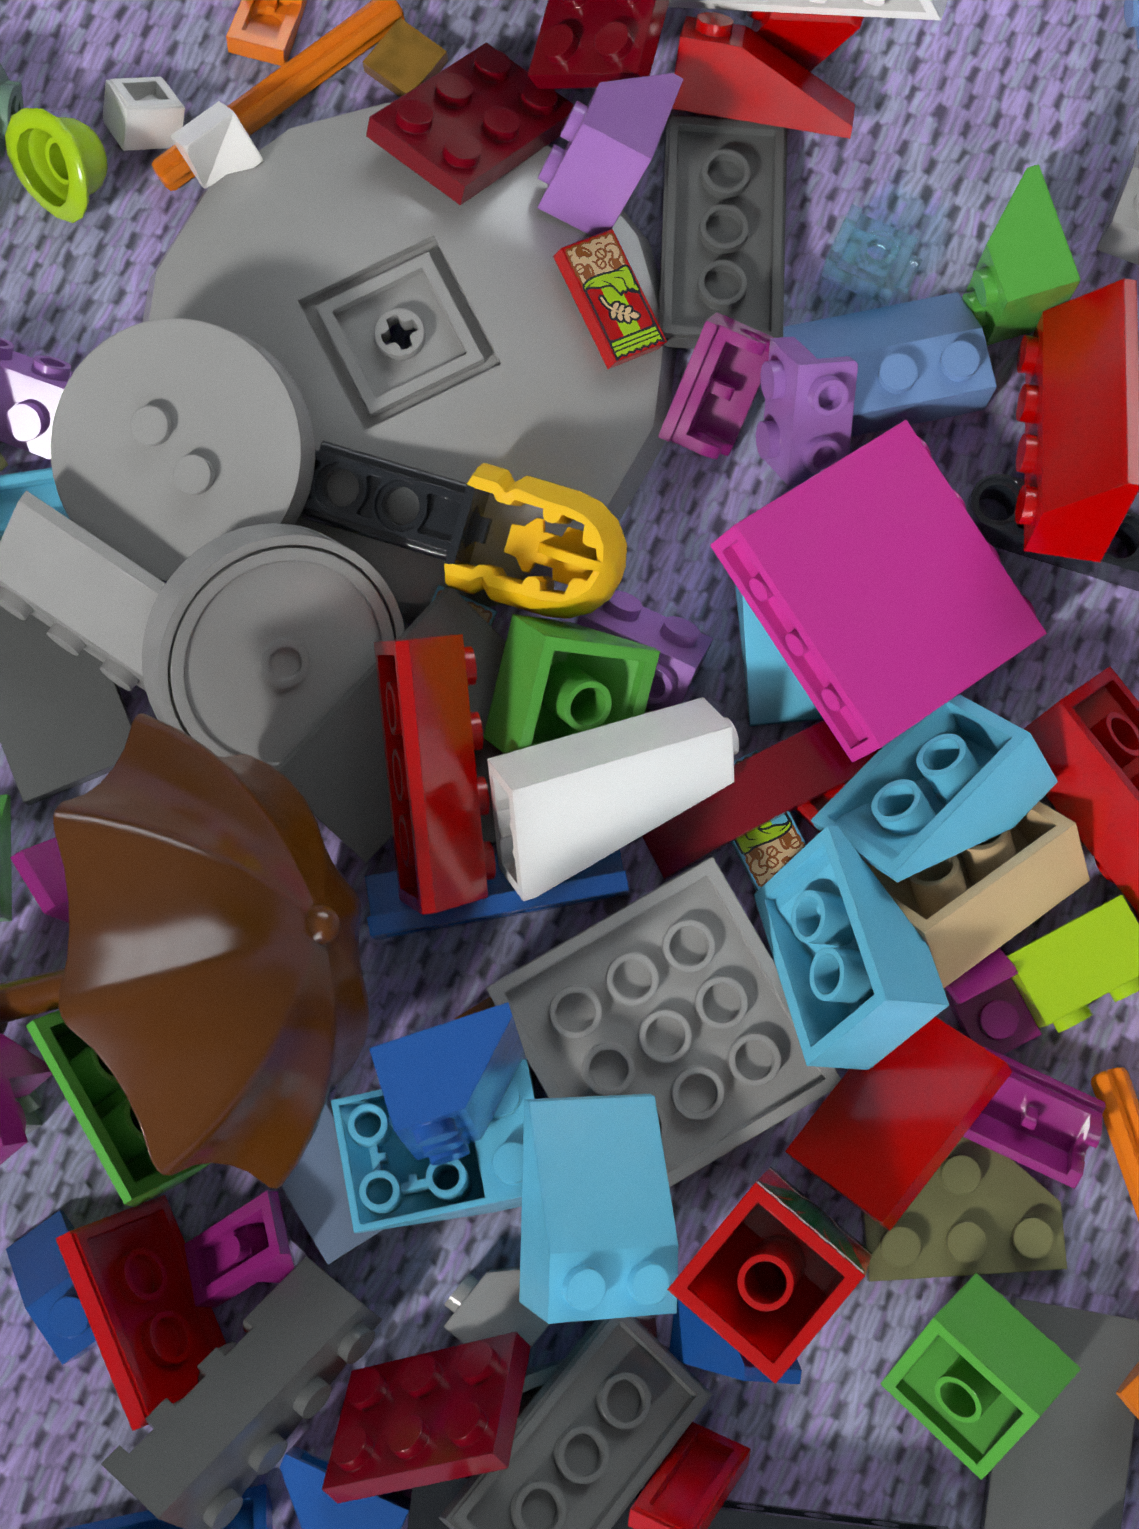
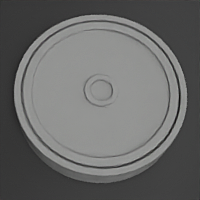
[50,318,315,581]
[142,523,405,768]

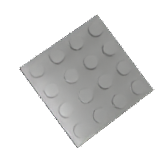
[486,857,841,1187]

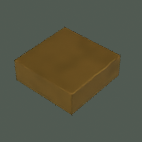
[363,18,448,97]

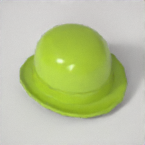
[5,108,108,223]

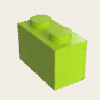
[1006,895,1139,1033]

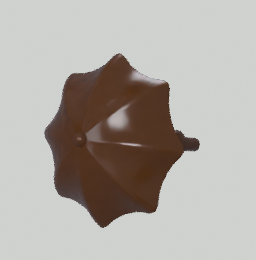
[0,713,369,1189]

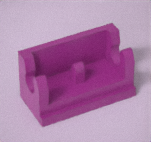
[658,312,774,460]
[963,1047,1105,1189]

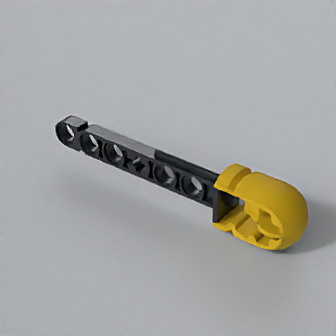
[302,440,627,619]

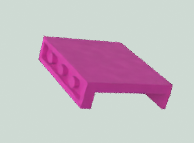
[710,419,1047,763]

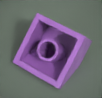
[537,73,683,236]

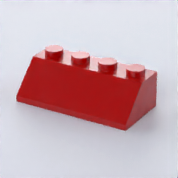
[1015,278,1139,562]
[374,634,496,915]
[1024,666,1139,920]

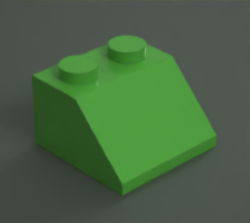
[962,164,1081,346]
[483,614,660,754]
[880,1273,1081,1480]

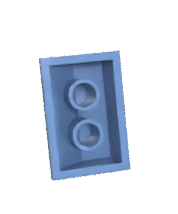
[783,292,997,437]

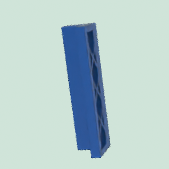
[364,849,629,940]

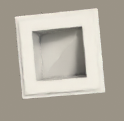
[103,77,185,151]
[170,101,264,189]

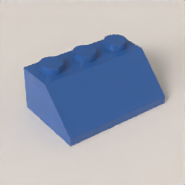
[369,1002,525,1166]

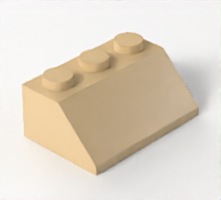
[865,802,1090,988]

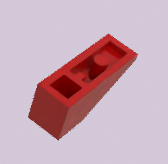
[672,12,855,138]

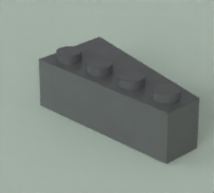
[101,1256,382,1529]

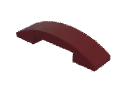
[642,721,881,879]

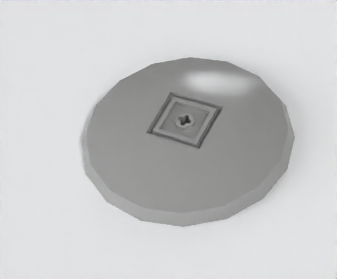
[143,103,677,624]

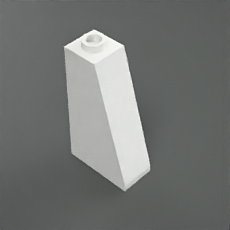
[487,697,739,901]

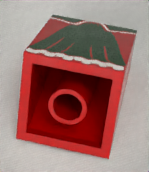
[667,1167,873,1384]

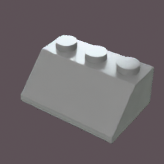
[0,491,165,691]

